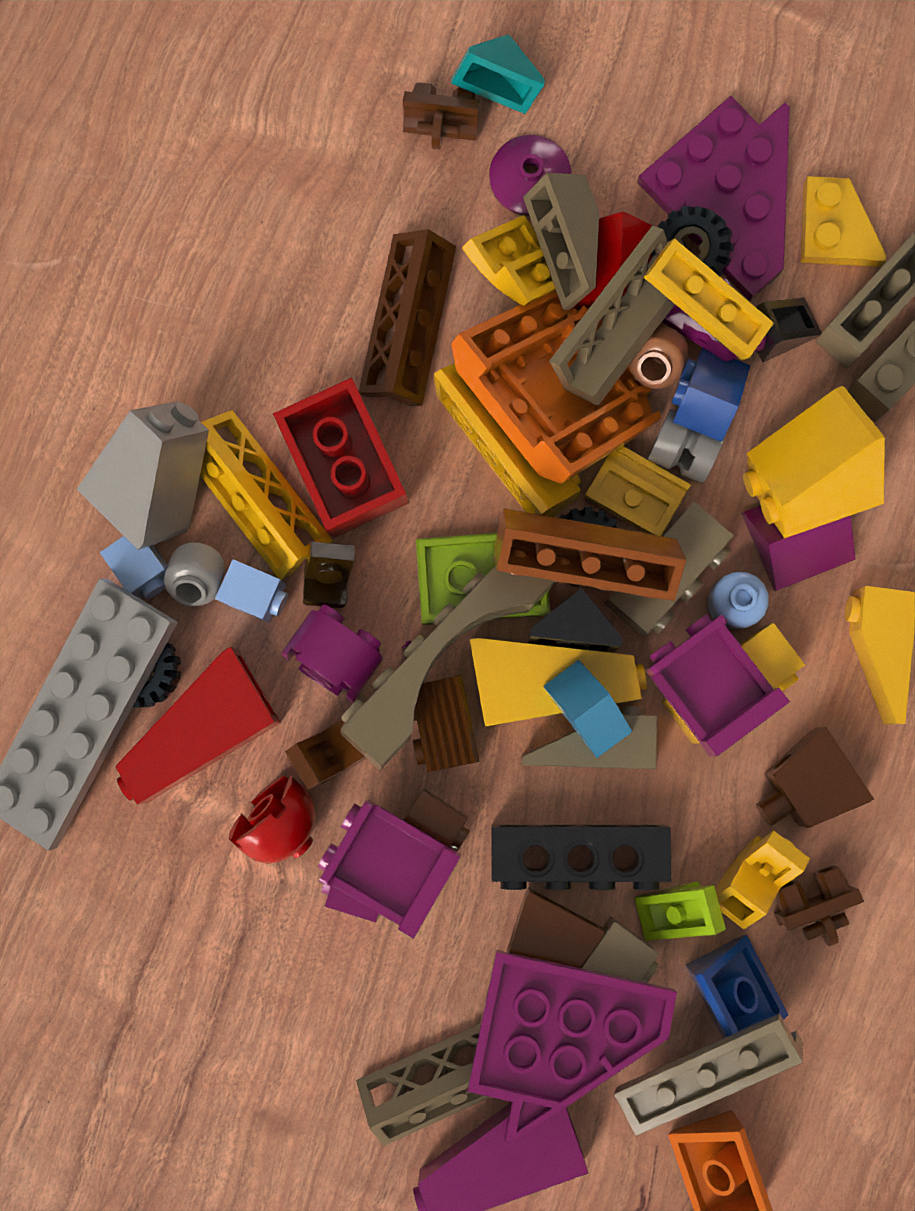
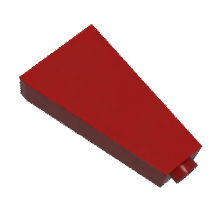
[115,647,281,804]

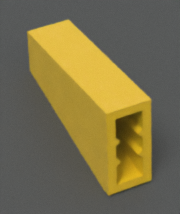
[470,638,647,727]

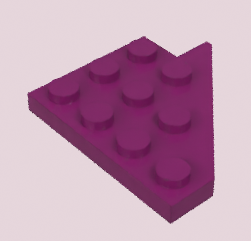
[637,96,790,301]
[468,950,677,1143]

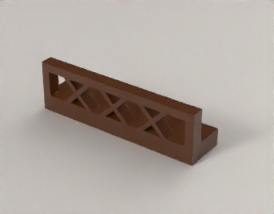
[359,229,456,406]

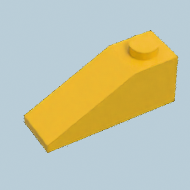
[845,586,915,725]

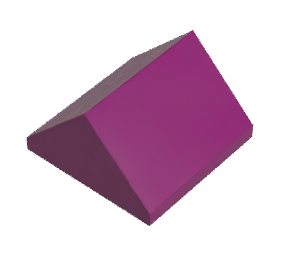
[742,505,856,592]

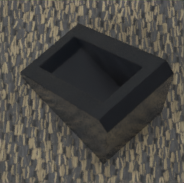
[756,297,822,362]

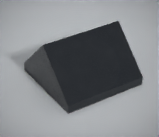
[528,588,622,653]

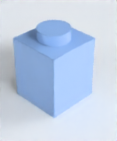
[100,536,168,599]
[215,559,288,623]

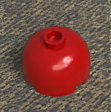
[229,775,316,864]

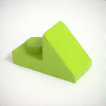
[634,881,726,941]

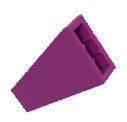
[413,1102,589,1211]

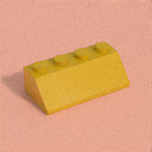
[434,363,581,517]

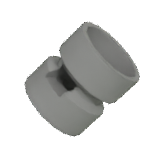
[647,409,726,484]

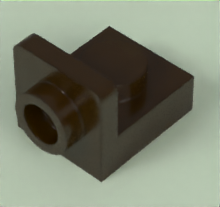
[303,541,355,608]

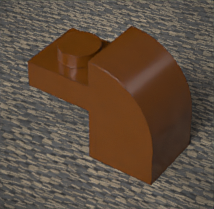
[285,719,367,790]

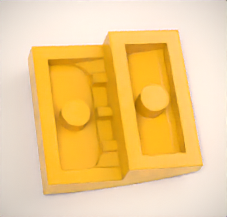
[462,215,556,306]

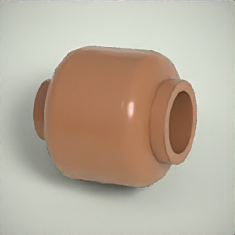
[630,326,689,389]

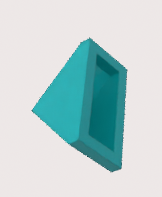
[451,34,545,114]

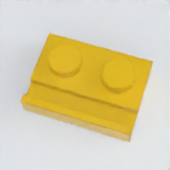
[584,446,691,536]

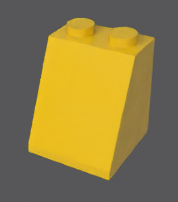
[743,386,885,538]

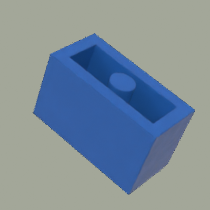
[671,347,751,442]

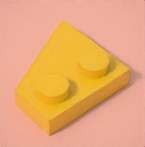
[801,176,886,267]

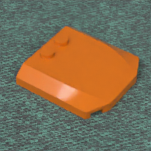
[451,290,662,484]

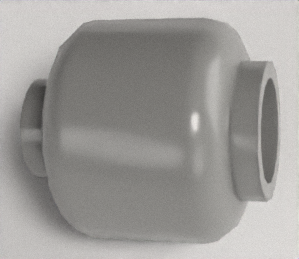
[164,543,226,606]

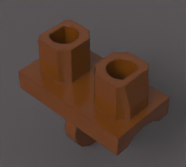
[403,82,479,150]
[774,865,864,946]

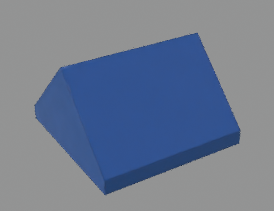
[686,935,789,1039]

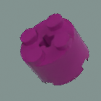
[281,604,383,703]

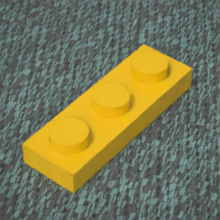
[643,238,774,360]

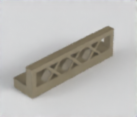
[549,225,675,406]
[614,1013,803,1136]
[356,1023,490,1146]

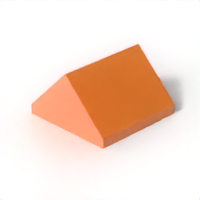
[668,1110,773,1211]

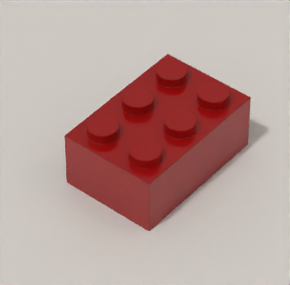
[273,377,409,539]

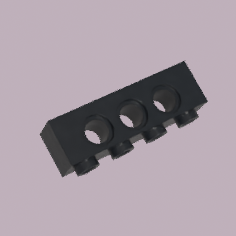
[491,825,672,890]

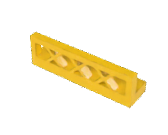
[200,410,333,580]

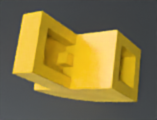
[715,830,810,929]

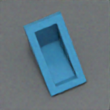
[543,660,633,758]

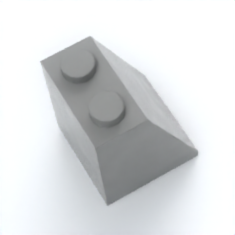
[77,401,209,550]

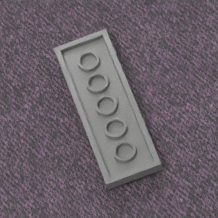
[0,578,178,851]

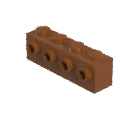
[494,508,686,601]

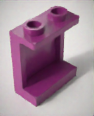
[645,614,790,757]
[317,800,461,939]

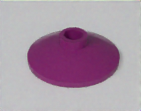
[489,135,572,216]

